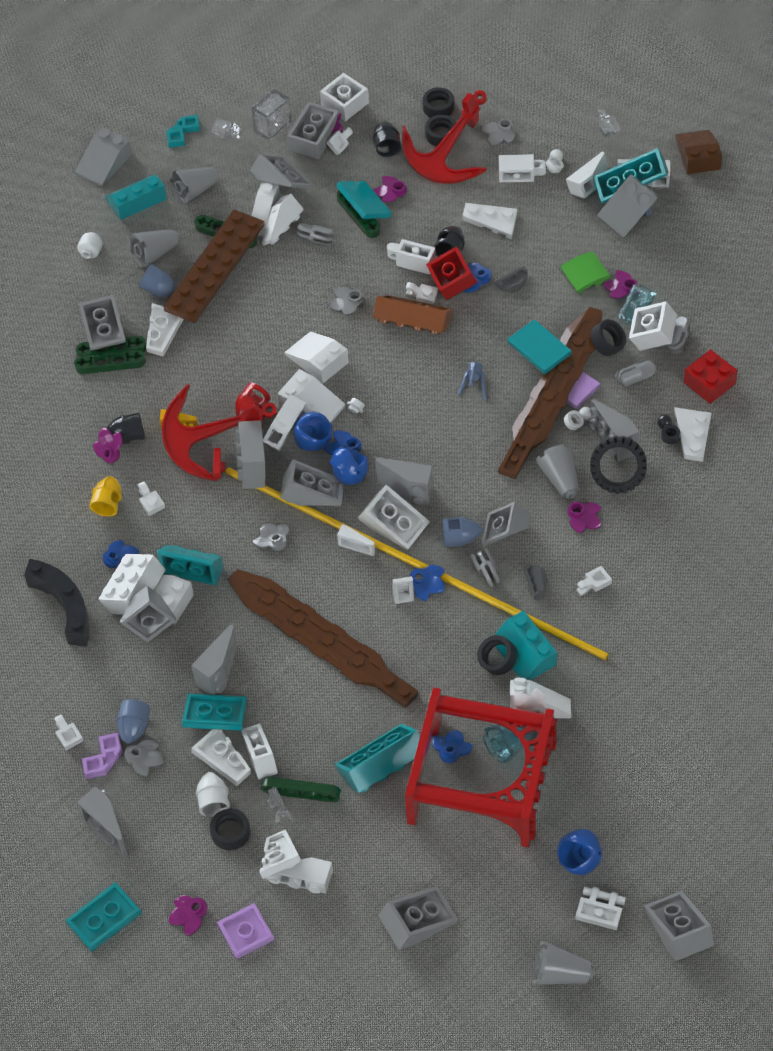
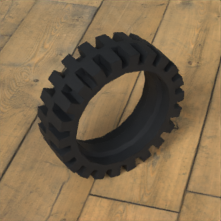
[590,436,647,494]

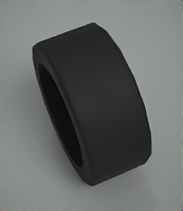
[422,87,454,118]
[425,115,456,147]
[591,319,626,356]
[477,635,518,675]
[210,808,250,850]

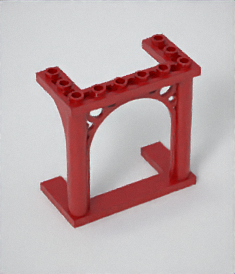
[405,687,557,848]

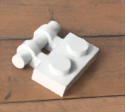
[575,886,626,931]

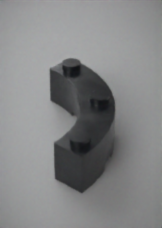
[24,559,90,647]

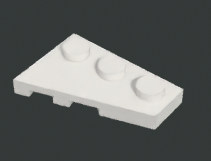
[674,407,711,462]
[191,729,251,786]
[260,830,301,879]

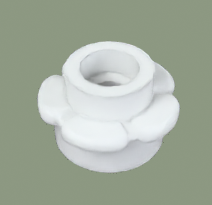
[347,398,365,414]

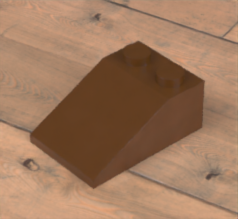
[675,130,722,174]

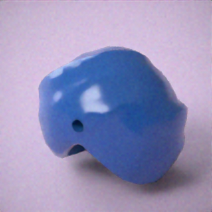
[293,411,332,451]
[330,446,369,485]
[557,829,602,875]

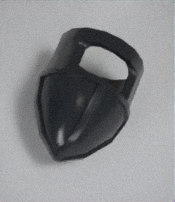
[373,122,401,157]
[434,226,465,257]
[107,412,145,444]

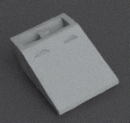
[589,399,639,462]

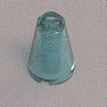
[483,724,537,763]

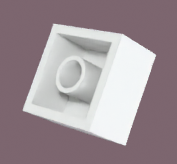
[320,73,369,122]
[629,302,677,351]

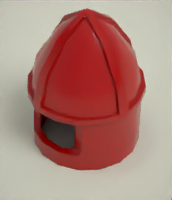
[235,382,271,416]

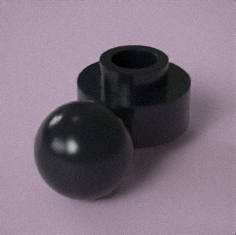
[657,414,680,444]

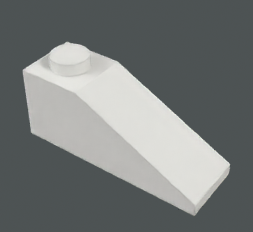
[252,181,280,236]
[241,723,278,780]

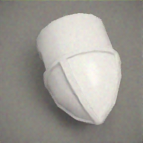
[196,772,230,817]

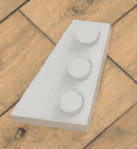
[463,203,517,240]
[146,303,184,357]

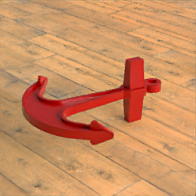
[402,90,487,184]
[162,384,278,481]

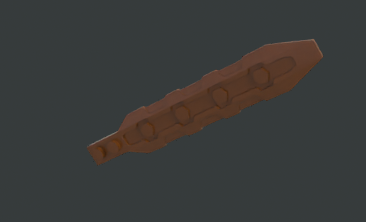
[498,307,603,479]
[228,569,419,708]

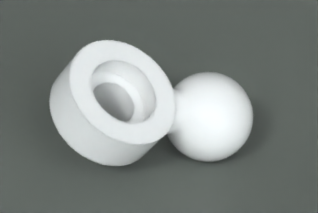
[546,149,564,173]
[564,407,591,430]

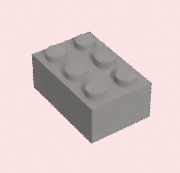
[235,421,265,489]

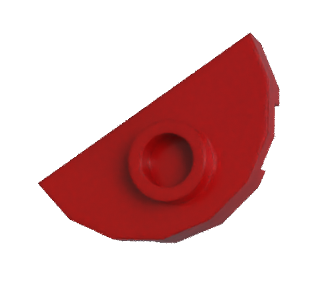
[213,448,226,479]

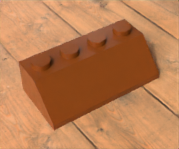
[373,295,454,335]

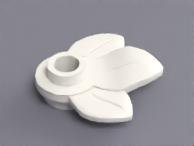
[514,688,546,714]

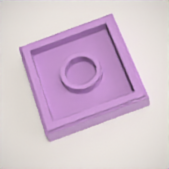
[566,372,600,409]
[217,903,274,959]

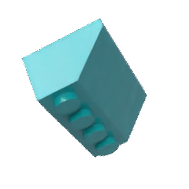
[593,148,669,204]
[334,724,420,793]

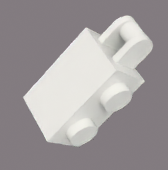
[499,154,546,183]
[387,239,436,274]

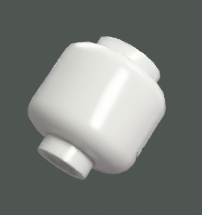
[77,232,103,259]

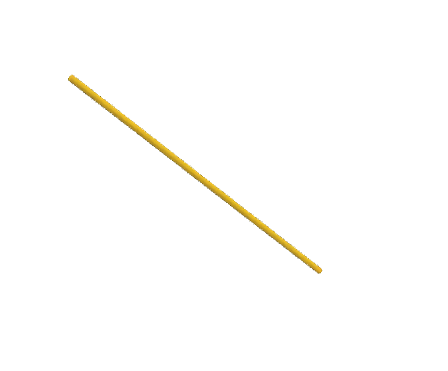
[226,467,609,661]

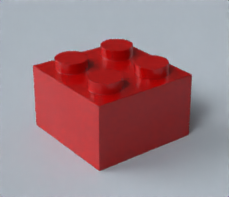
[426,246,478,300]
[683,349,738,404]

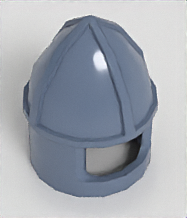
[138,264,176,298]
[442,516,483,547]
[116,699,151,744]

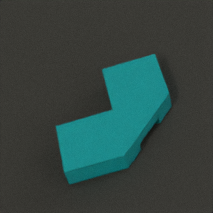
[166,115,200,148]

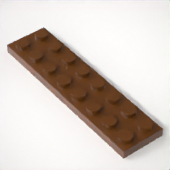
[163,209,265,323]

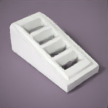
[337,524,375,556]
[392,576,414,604]

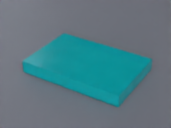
[336,181,392,219]
[507,319,572,375]
[182,694,248,731]
[65,882,142,953]

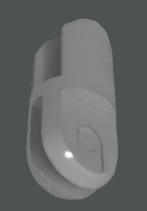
[297,223,334,247]
[667,317,691,355]
[615,360,656,386]
[470,547,500,587]

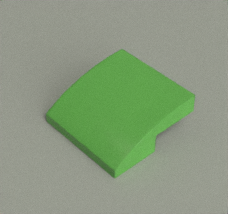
[560,251,611,294]

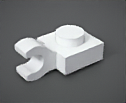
[326,127,353,155]
[405,282,438,305]
[137,481,165,516]
[576,566,612,596]
[54,715,83,751]

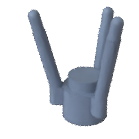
[457,362,487,401]

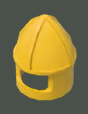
[89,476,122,517]

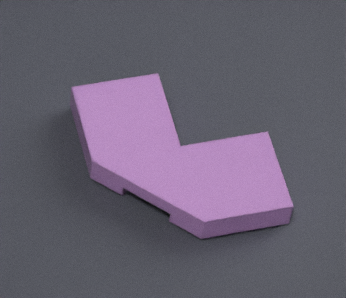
[82,733,123,779]

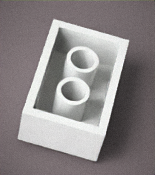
[99,554,166,614]

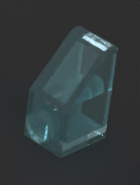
[618,284,656,324]

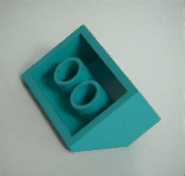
[105,175,167,220]
[157,545,224,586]
[495,610,558,680]

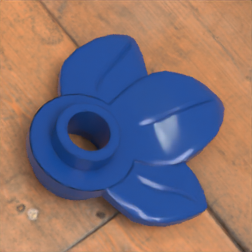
[464,263,491,293]
[324,431,362,455]
[102,540,139,568]
[409,565,445,602]
[433,730,473,764]

